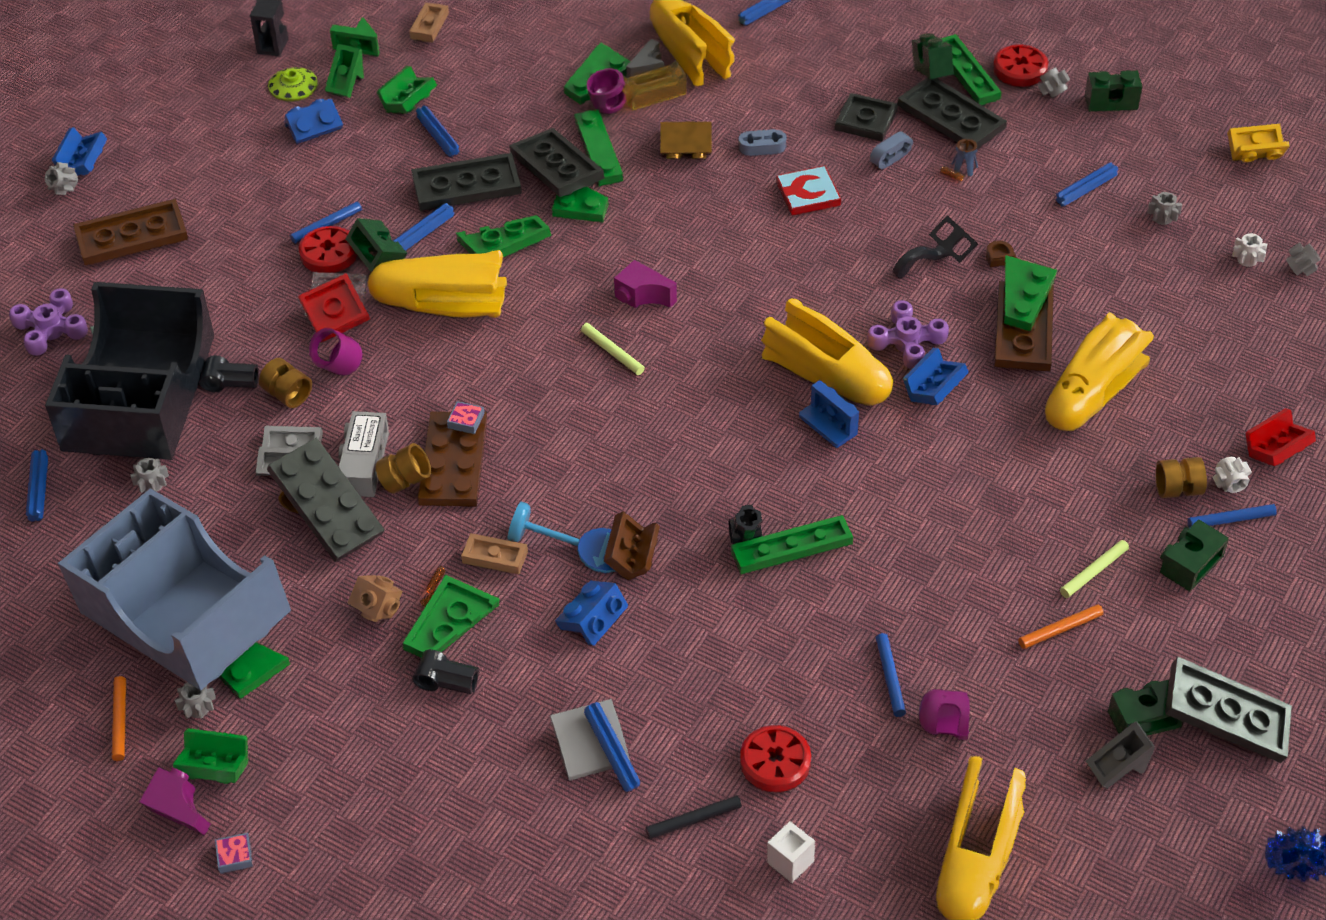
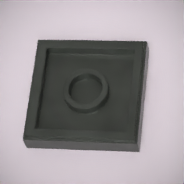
[835,93,898,142]

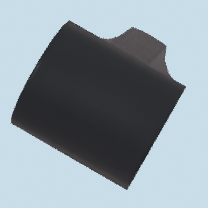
[200,355,259,393]
[728,505,762,544]
[412,649,479,694]

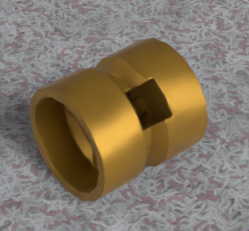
[259,358,312,408]
[376,443,431,494]
[1155,457,1207,498]

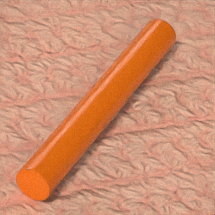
[1018,604,1103,649]
[112,676,126,761]

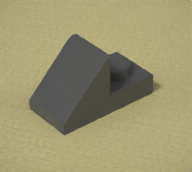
[626,39,665,87]
[1086,721,1155,789]

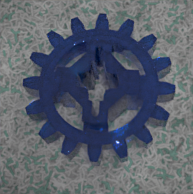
[1265,826,1326,882]

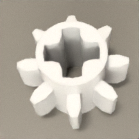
[1232,233,1267,267]
[1213,457,1252,493]

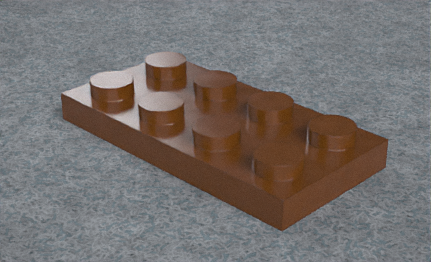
[73,198,188,266]
[994,281,1054,372]
[418,411,488,507]

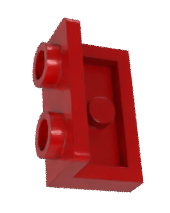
[1245,408,1316,466]

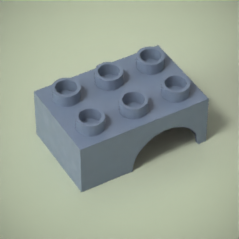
[58,488,291,691]

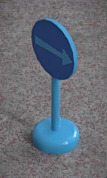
[507,501,616,573]

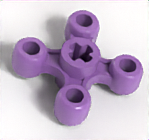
[9,289,88,356]
[867,300,949,370]

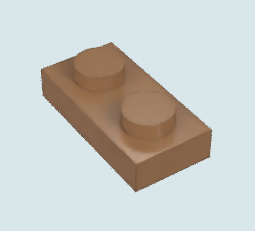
[410,2,449,42]
[461,533,528,575]

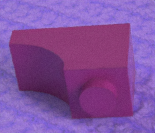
[614,260,677,308]
[139,767,211,836]

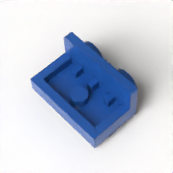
[284,98,343,144]
[52,127,107,176]
[903,347,969,405]
[799,380,859,448]
[555,581,628,645]

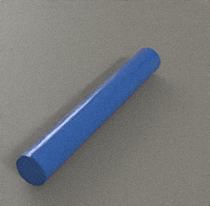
[290,201,362,244]
[1187,504,1277,528]
[876,633,906,717]

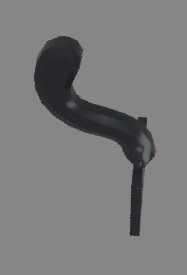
[893,215,978,279]

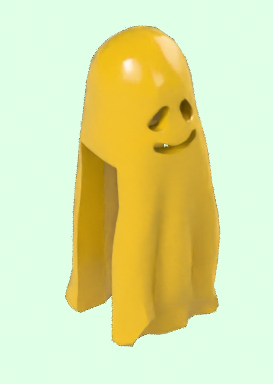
[649,0,735,86]
[367,250,507,318]
[761,298,893,406]
[1045,312,1154,431]
[936,756,1026,920]

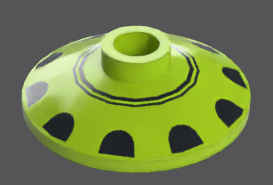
[268,67,318,101]

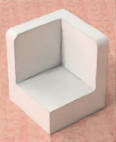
[767,821,815,883]

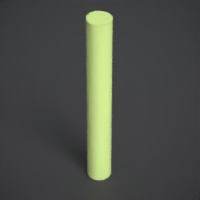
[581,323,645,375]
[1060,540,1129,598]

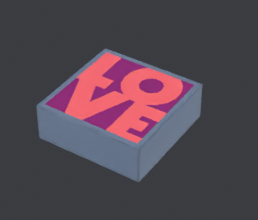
[447,401,485,434]
[215,833,253,874]

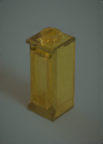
[622,61,687,111]

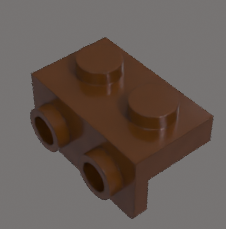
[603,511,660,581]

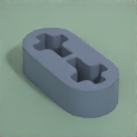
[739,129,786,156]
[870,132,913,169]

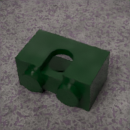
[911,33,954,79]
[1085,70,1143,112]
[346,218,407,272]
[1160,519,1229,592]
[1108,679,1183,736]

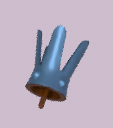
[952,139,978,177]

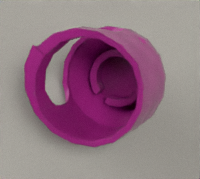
[586,68,626,114]
[309,328,362,376]
[919,689,970,741]

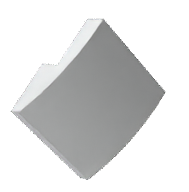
[256,426,323,476]
[550,699,630,781]

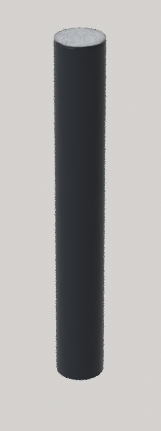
[646,795,742,839]

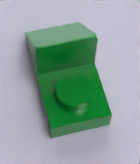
[330,17,380,56]
[325,44,364,98]

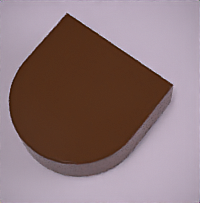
[986,241,1017,267]

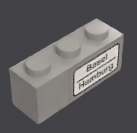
[338,411,389,497]

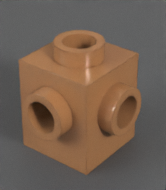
[348,575,403,622]

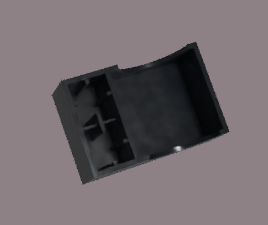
[45,282,214,460]

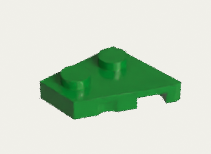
[552,186,608,223]

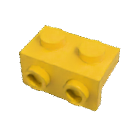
[1227,124,1290,162]

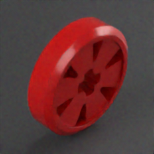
[993,44,1048,87]
[299,226,357,274]
[740,725,811,792]

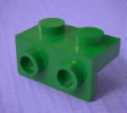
[377,66,437,114]
[173,728,248,784]

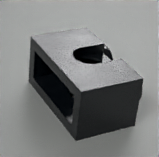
[249,0,289,57]

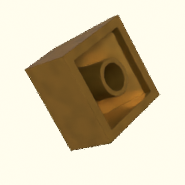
[660,122,712,159]

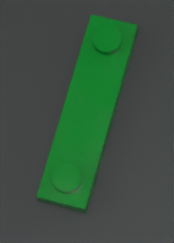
[941,34,1002,105]
[574,109,623,186]
[731,515,853,574]

